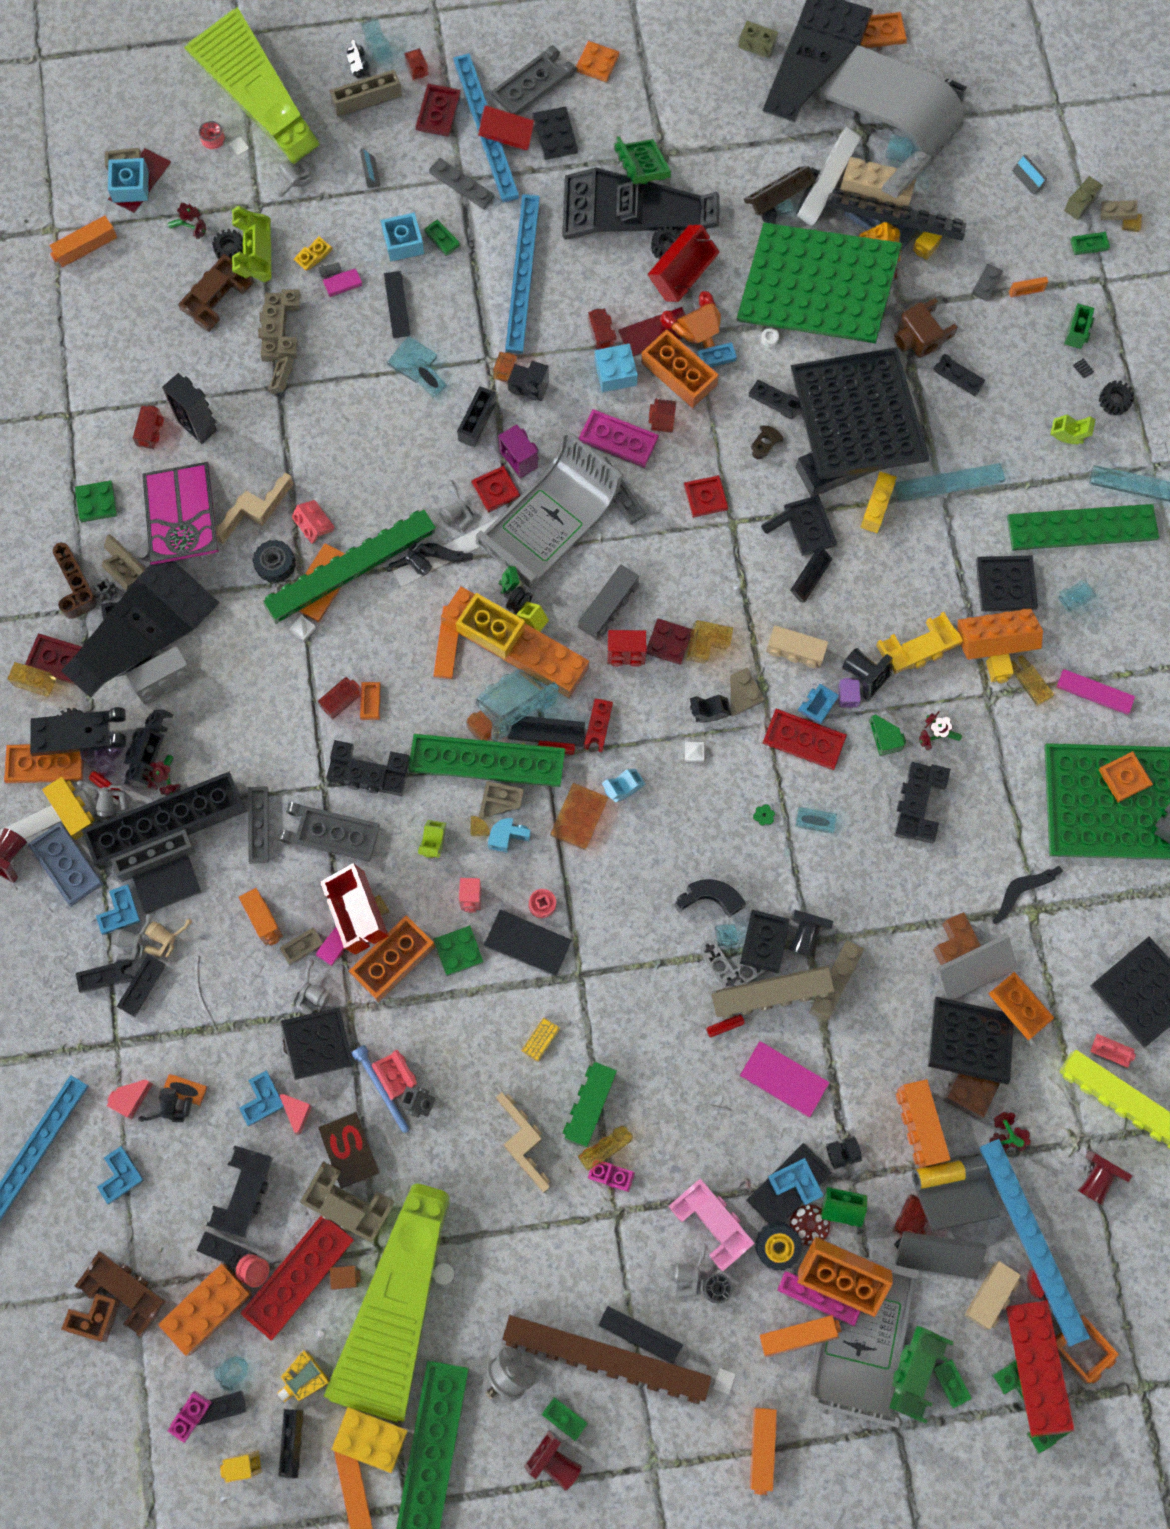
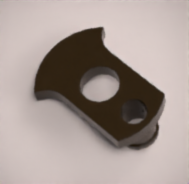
[751,425,783,459]

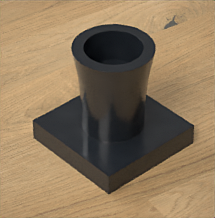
[842,648,893,701]
[789,910,834,958]

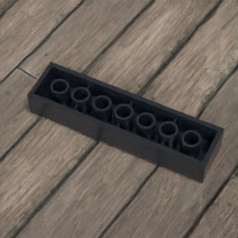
[82,771,247,870]

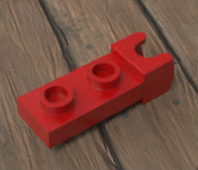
[584,698,613,753]

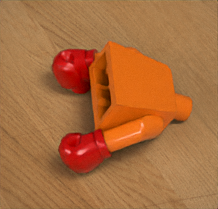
[660,291,721,349]

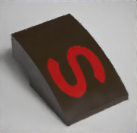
[318,1112,379,1189]

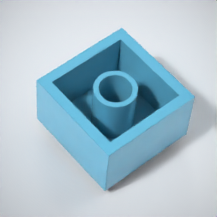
[108,158,149,202]
[380,212,424,262]
[594,344,638,392]

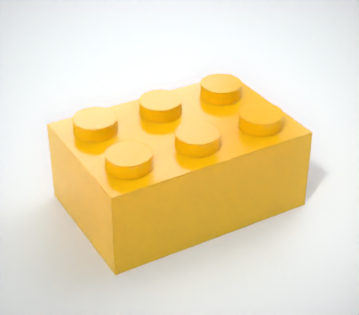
[456,593,525,659]
[331,1407,408,1474]

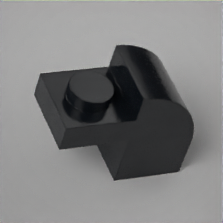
[690,694,731,723]

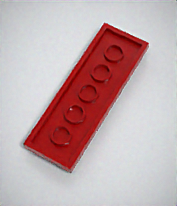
[240,1215,354,1341]
[1006,1300,1075,1437]

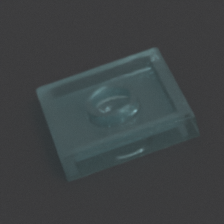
[387,336,438,383]

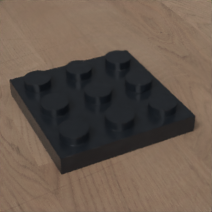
[976,555,1038,611]
[280,1007,354,1081]

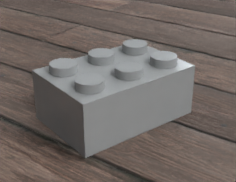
[126,646,195,705]

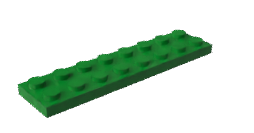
[1007,504,1159,551]
[408,734,565,787]
[396,1360,469,1529]

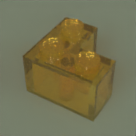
[686,620,734,664]

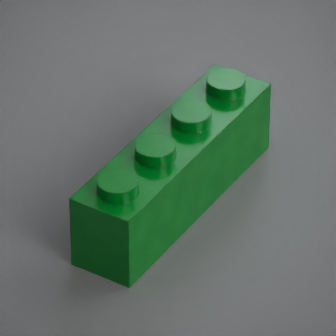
[563,1061,617,1148]

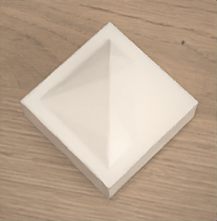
[289,615,317,642]
[685,742,704,762]

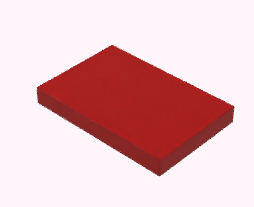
[478,105,534,151]

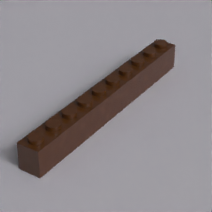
[502,1315,712,1404]

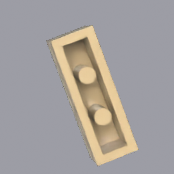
[766,625,828,668]
[964,1261,1021,1330]

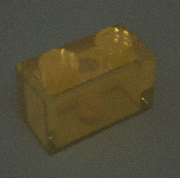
[7,662,56,697]

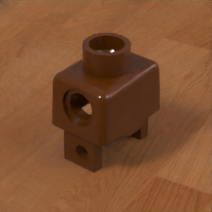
[894,298,958,358]

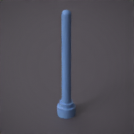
[351,1045,409,1133]

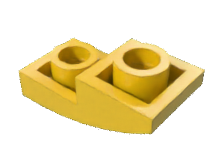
[293,236,333,271]

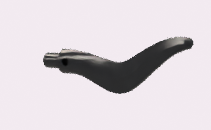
[389,543,473,568]
[993,866,1063,924]

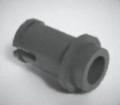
[318,262,342,279]

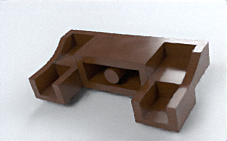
[178,254,254,332]
[74,1251,166,1337]

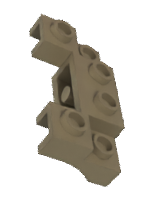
[258,289,301,362]
[300,1161,395,1243]

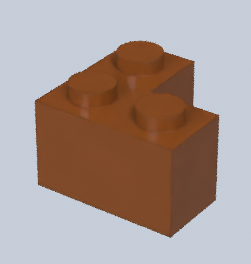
[933,912,981,965]
[61,1294,121,1342]

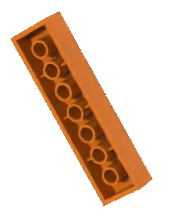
[441,586,589,698]

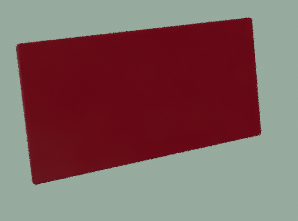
[108,148,171,213]
[618,307,686,356]

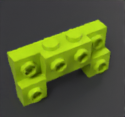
[232,205,271,283]

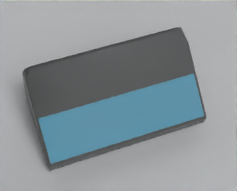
[360,148,381,188]
[1012,154,1047,195]

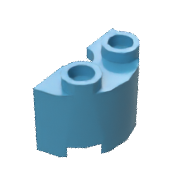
[798,684,839,725]

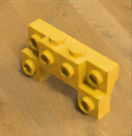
[876,612,963,674]

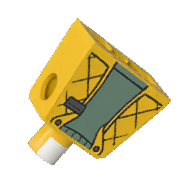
[277,1350,330,1403]

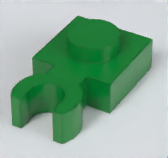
[498,566,520,594]

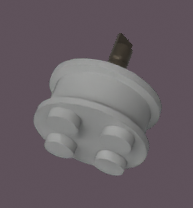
[485,1347,536,1400]

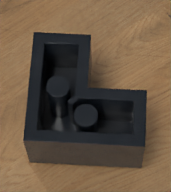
[508,360,549,401]

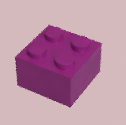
[498,424,539,479]

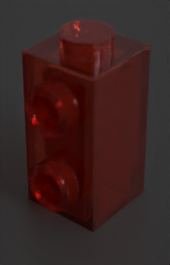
[588,308,617,350]
[133,405,164,449]
[318,677,361,720]

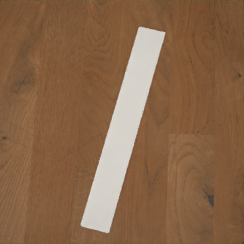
[393,518,498,586]
[0,790,90,839]

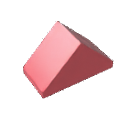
[279,1094,312,1135]

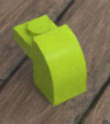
[1050,414,1096,444]
[418,820,447,858]

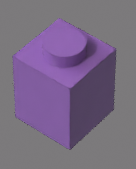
[838,678,860,708]

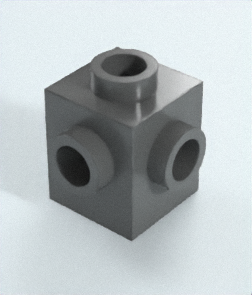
[399,1086,435,1118]

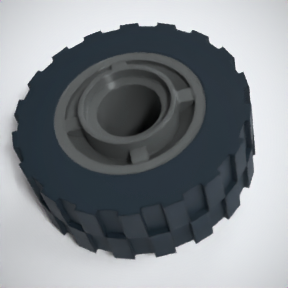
[252,539,296,583]

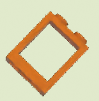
[239,888,283,946]
[1055,1315,1119,1384]

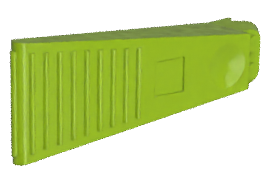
[183,7,320,164]
[324,1183,450,1422]

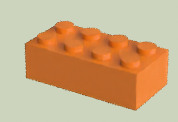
[641,330,719,408]
[957,609,1043,660]
[349,915,435,1003]
[895,1079,951,1168]
[798,1237,893,1317]
[158,1263,253,1356]

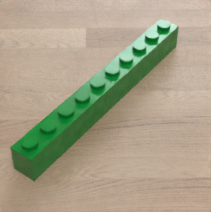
[263,510,436,624]

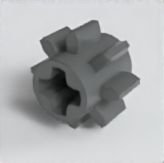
[92,578,117,602]

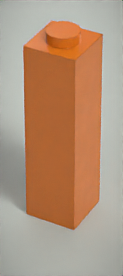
[49,215,118,268]
[759,1315,842,1358]
[749,1407,777,1495]

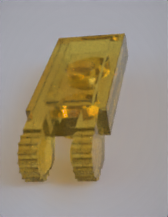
[1011,655,1054,707]
[577,1125,633,1171]

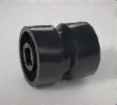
[826,1136,862,1170]

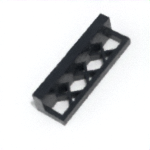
[507,714,585,747]
[598,1306,684,1364]

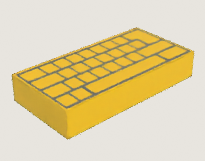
[521,1017,560,1062]

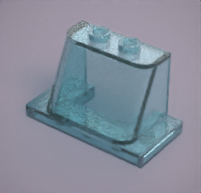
[476,669,559,742]

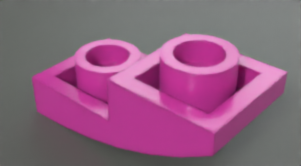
[316,927,345,966]
[588,1159,635,1192]
[167,1391,212,1443]

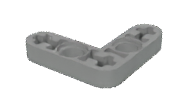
[700,940,767,989]

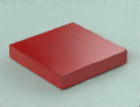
[471,465,520,513]
[684,475,728,518]

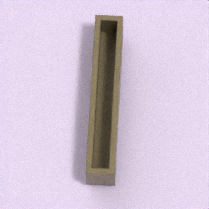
[711,965,835,1019]

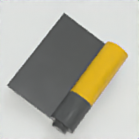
[912,1156,1000,1232]

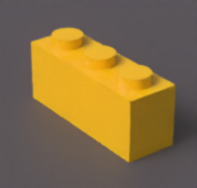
[860,471,897,533]
[42,777,95,840]
[220,1450,262,1483]

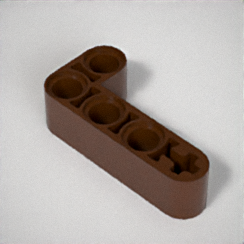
[52,542,97,619]

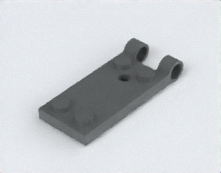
[491,45,577,115]
[278,802,380,862]

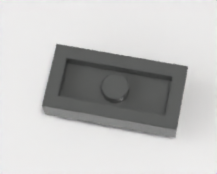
[972,264,1003,301]

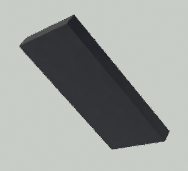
[484,909,572,976]
[746,1143,832,1224]

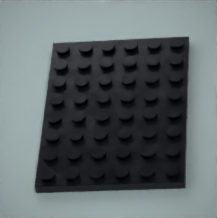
[791,347,929,480]

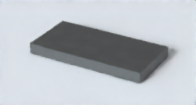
[895,1231,987,1279]

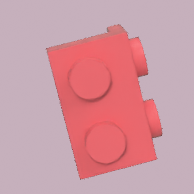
[292,500,335,543]
[372,1049,417,1100]

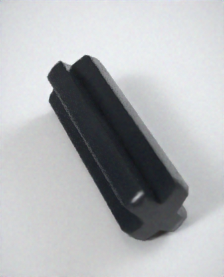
[761,508,796,534]

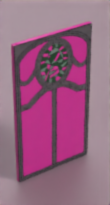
[142,462,219,565]

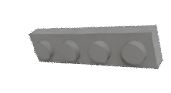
[881,149,931,199]

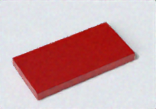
[762,708,847,770]

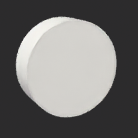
[761,328,779,347]
[433,1263,455,1285]

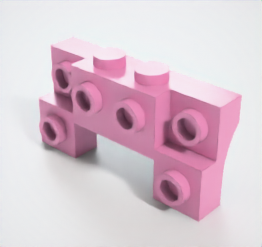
[668,1178,755,1272]

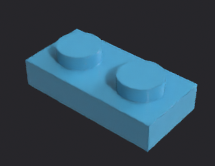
[697,342,737,367]

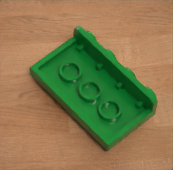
[614,136,671,184]

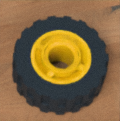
[755,1222,802,1271]

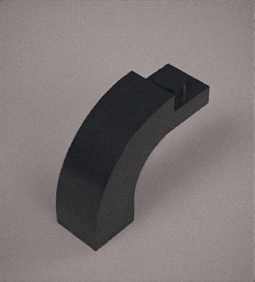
[675,879,746,918]

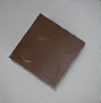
[943,1073,1000,1120]

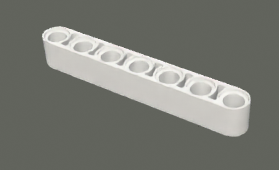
[797,127,861,226]

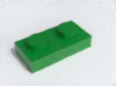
[424,219,460,256]
[1070,232,1110,255]
[933,1359,972,1409]
[541,1397,588,1441]

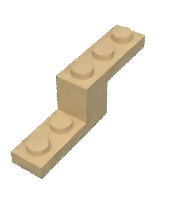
[216,473,294,544]
[496,1092,550,1193]

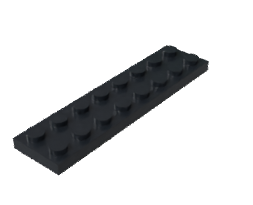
[825,188,967,241]

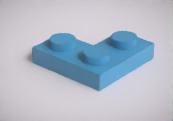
[96,884,141,935]
[239,1070,284,1126]
[97,1146,144,1205]
[768,1158,824,1205]

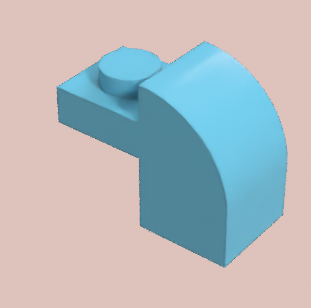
[602,769,646,803]
[488,818,531,853]

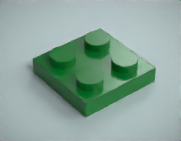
[75,480,118,523]
[433,925,484,976]

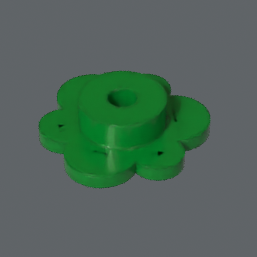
[753,804,775,826]

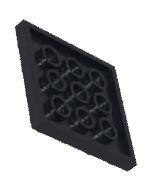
[1090,936,1170,1048]
[928,996,1014,1085]

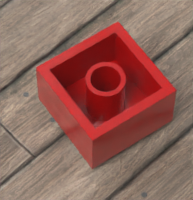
[607,630,646,667]

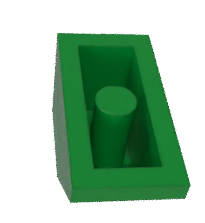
[869,714,906,756]

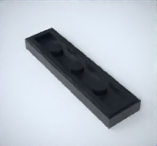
[384,271,411,338]

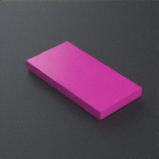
[578,409,659,468]
[739,1041,830,1118]

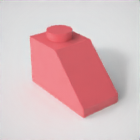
[107,1079,153,1119]

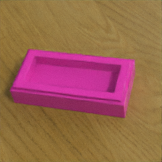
[323,268,363,298]

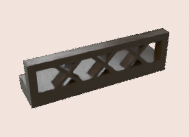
[743,166,816,215]

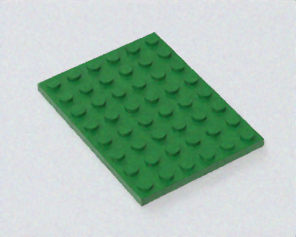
[737,223,902,344]
[1044,743,1170,860]

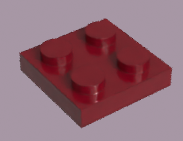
[646,618,693,665]

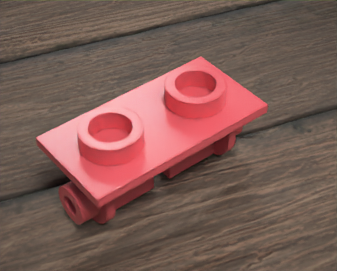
[1090,1034,1136,1068]

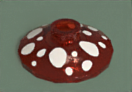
[789,1204,830,1246]

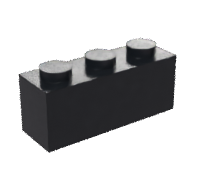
[457,386,497,448]

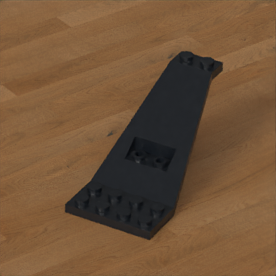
[762,0,873,123]
[562,167,720,240]
[61,561,220,698]

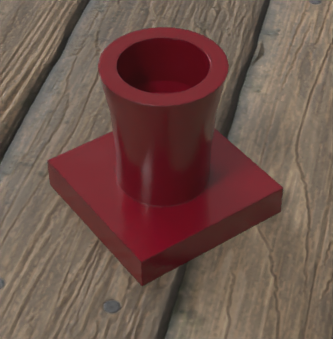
[0,828,27,883]
[1077,1150,1133,1206]
[524,1431,582,1491]

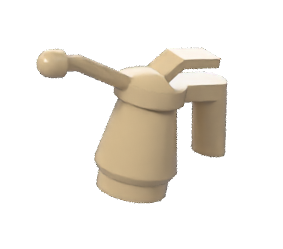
[143,919,192,958]

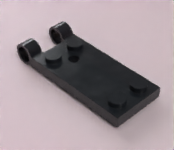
[30,707,126,756]

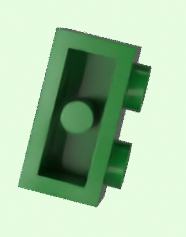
[1064,303,1095,349]
[821,1187,867,1228]

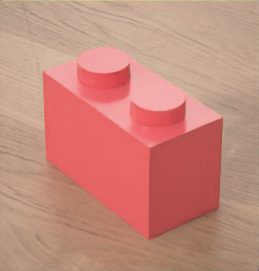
[459,878,482,913]

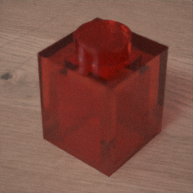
[404,48,428,80]

